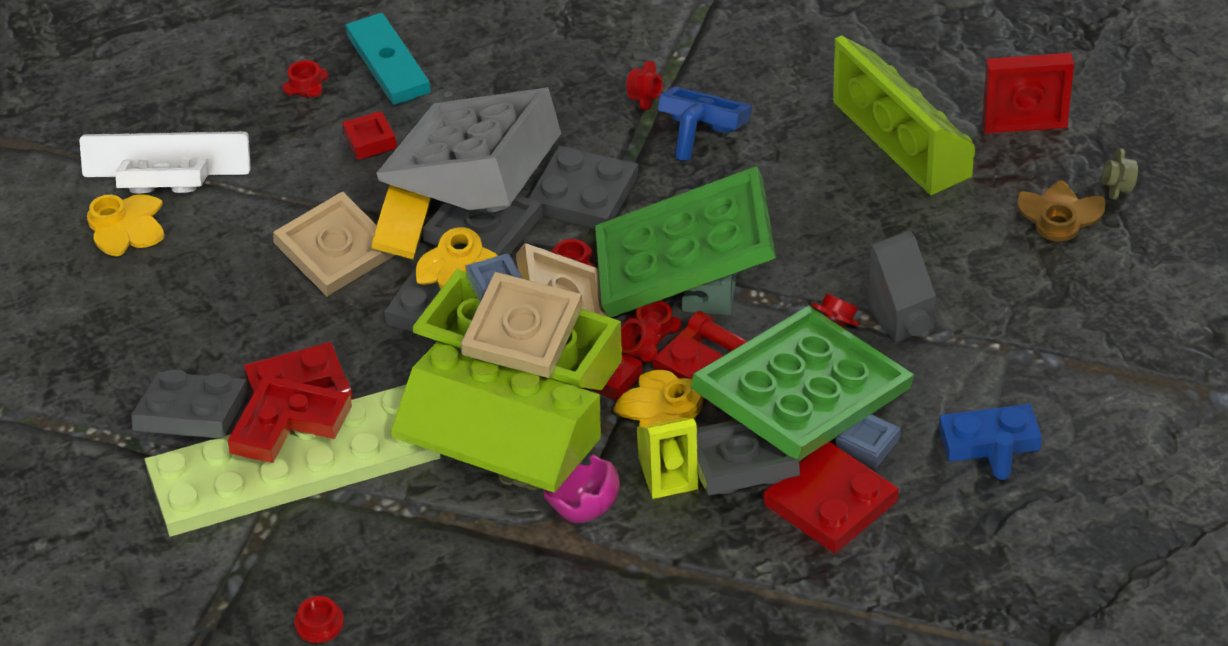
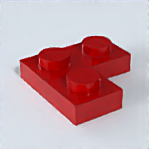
[227,375,352,463]

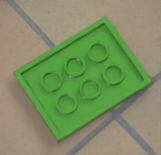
[595,166,776,318]
[690,305,914,461]

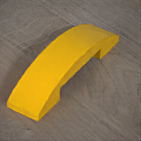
[371,185,432,259]

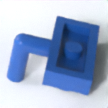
[658,86,752,160]
[939,404,1042,480]

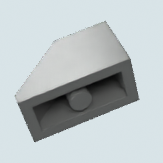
[868,230,936,343]

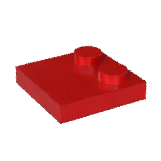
[982,53,1074,134]
[764,442,899,554]

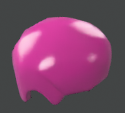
[544,455,620,523]

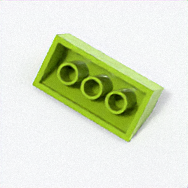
[833,35,975,196]
[413,269,622,390]
[391,342,601,493]

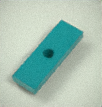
[345,12,431,105]

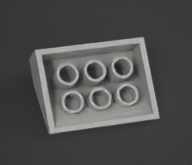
[376,88,561,212]

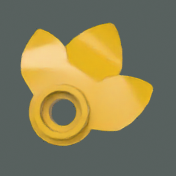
[87,194,164,256]
[416,227,498,290]
[613,370,704,441]

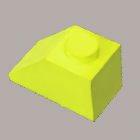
[637,417,698,499]

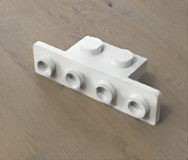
[79,131,251,193]

